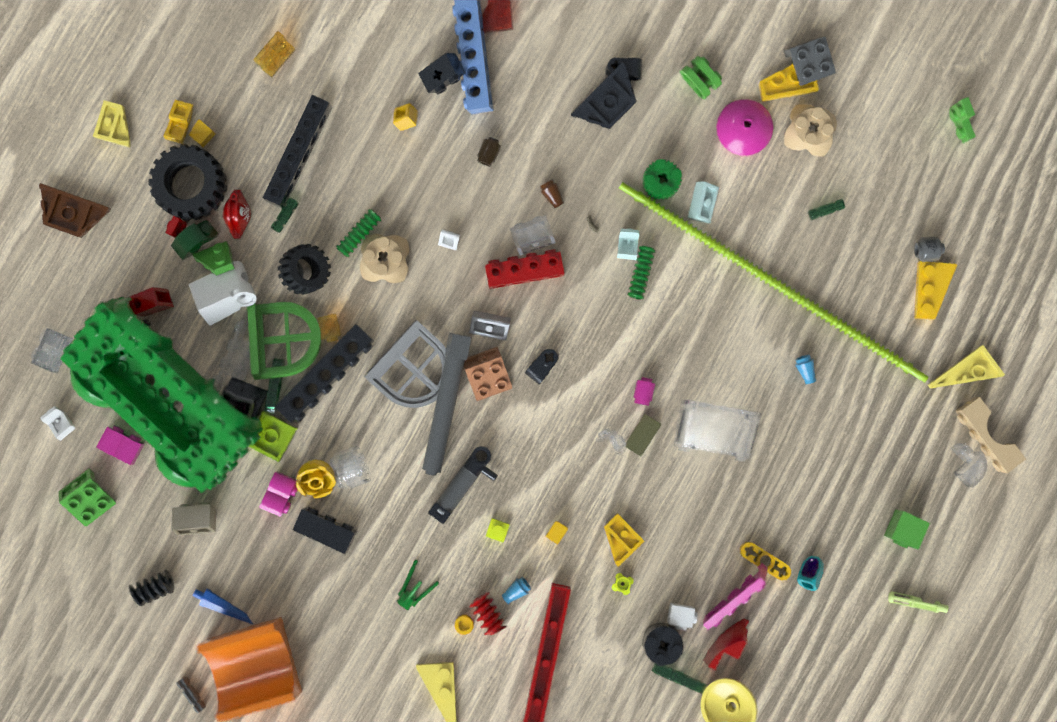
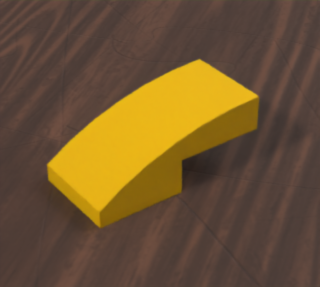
[163,100,194,144]

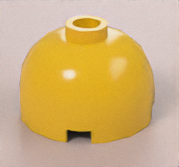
[296,459,336,498]

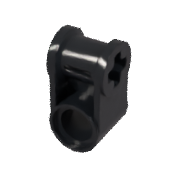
[605,57,642,81]
[525,349,558,385]

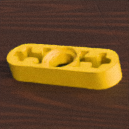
[740,542,791,581]

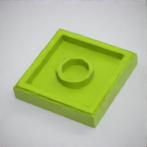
[249,410,298,462]

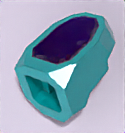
[797,556,824,591]

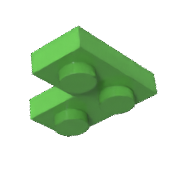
[949,97,976,143]

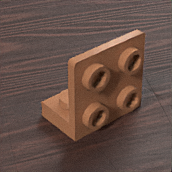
[464,347,512,401]

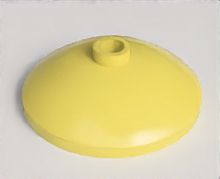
[701,678,758,722]

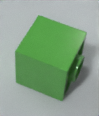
[884,509,930,550]

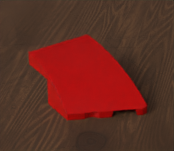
[703,618,749,670]

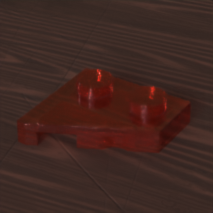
[481,0,513,34]

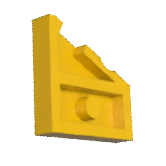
[604,513,645,567]

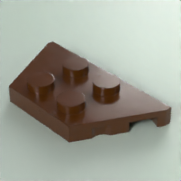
[39,183,111,238]

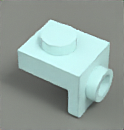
[617,228,640,260]

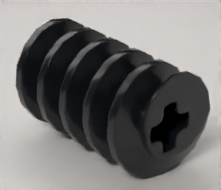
[129,570,174,607]

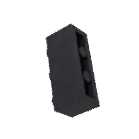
[292,506,357,554]

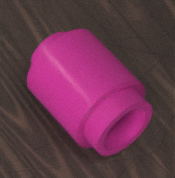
[633,377,656,406]

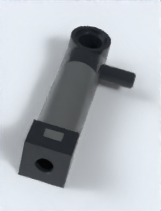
[428,446,498,524]

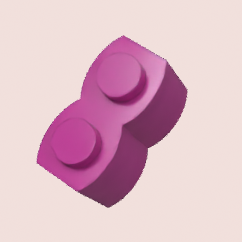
[96,425,145,465]
[259,471,298,517]

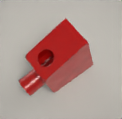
[128,287,174,316]

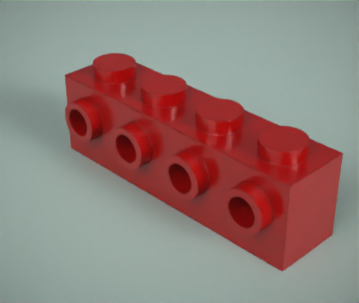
[485,249,564,289]

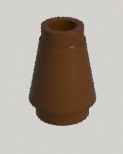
[540,179,564,209]

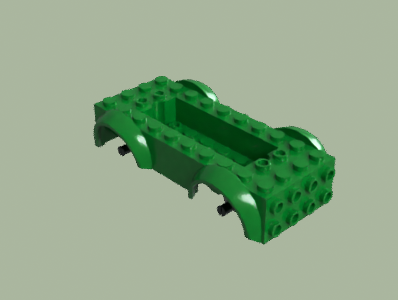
[60,296,263,493]

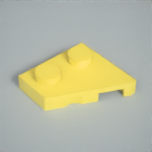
[93,100,131,148]

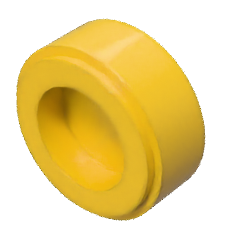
[454,614,474,635]

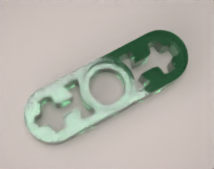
[265,358,285,414]
[651,663,707,694]

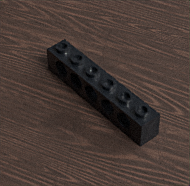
[262,95,332,210]
[275,324,374,423]

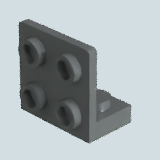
[783,36,836,85]

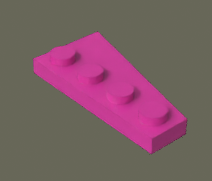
[703,563,768,630]

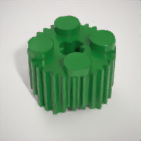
[642,159,682,200]

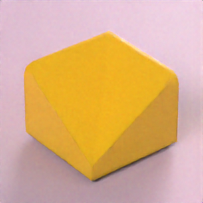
[393,103,418,131]
[189,119,216,148]
[545,521,568,544]

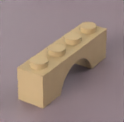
[956,397,1026,473]

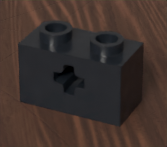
[418,53,465,94]

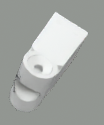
[188,261,257,326]

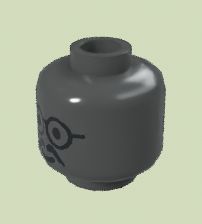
[914,237,945,262]

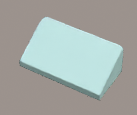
[688,181,719,224]

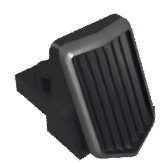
[222,377,268,418]

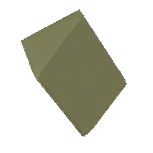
[624,414,662,456]

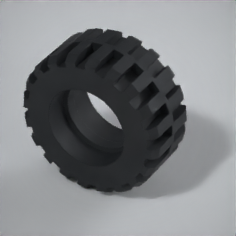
[148,144,227,221]

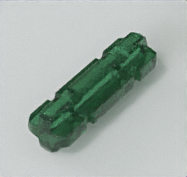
[271,198,299,233]
[808,199,845,220]

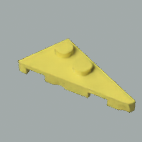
[928,345,1005,388]
[416,662,457,722]

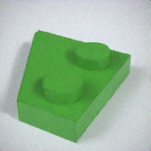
[193,241,235,276]

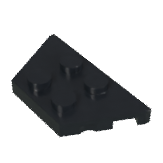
[571,62,637,129]

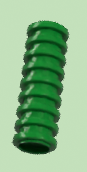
[336,209,381,257]
[627,246,656,300]

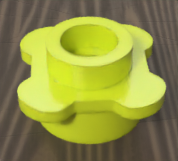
[612,573,634,595]

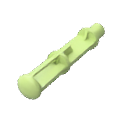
[888,591,949,613]

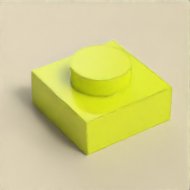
[485,518,510,543]

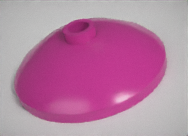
[716,99,773,156]

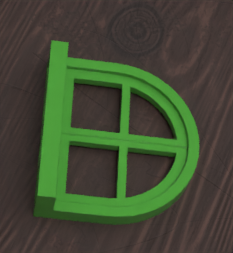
[247,302,322,380]

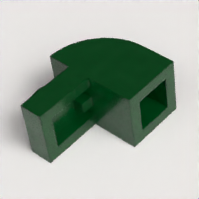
[171,219,218,261]

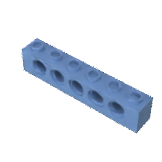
[452,0,494,114]

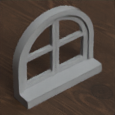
[364,320,446,408]

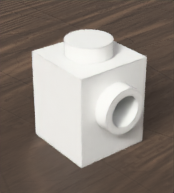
[667,603,697,630]

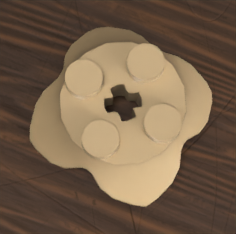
[784,104,837,157]
[359,234,409,283]

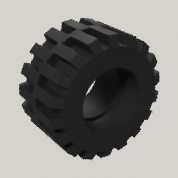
[277,244,331,295]

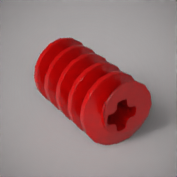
[469,592,507,636]

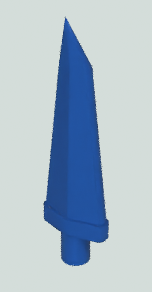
[192,588,253,625]

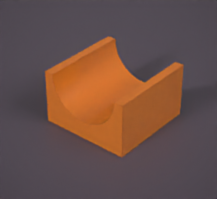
[196,617,302,722]

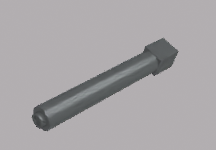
[422,332,471,476]

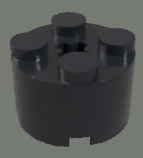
[642,622,683,666]

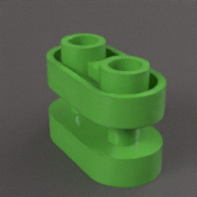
[680,56,722,100]

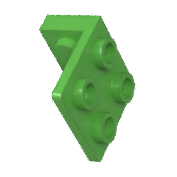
[58,468,116,527]

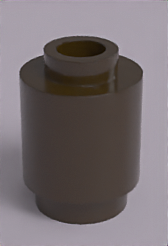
[477,137,501,167]

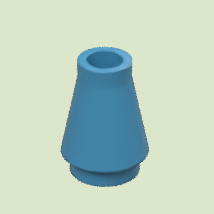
[795,355,817,384]
[502,577,531,604]

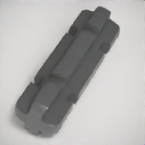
[177,677,206,713]

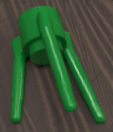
[397,560,439,610]

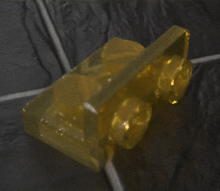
[253,31,295,77]

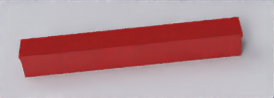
[523,583,571,722]

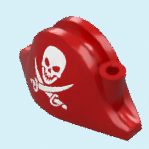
[222,189,251,239]

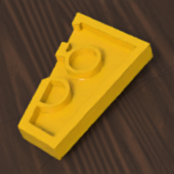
[758,64,819,102]
[914,261,957,320]

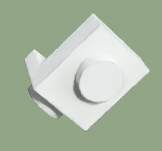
[40,406,75,441]

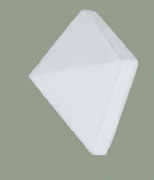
[438,229,460,250]

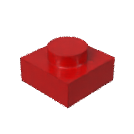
[165,216,188,238]

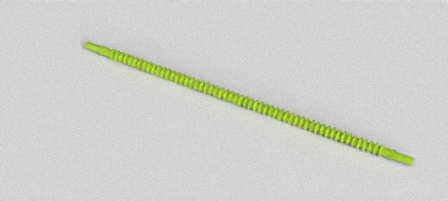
[619,182,929,383]

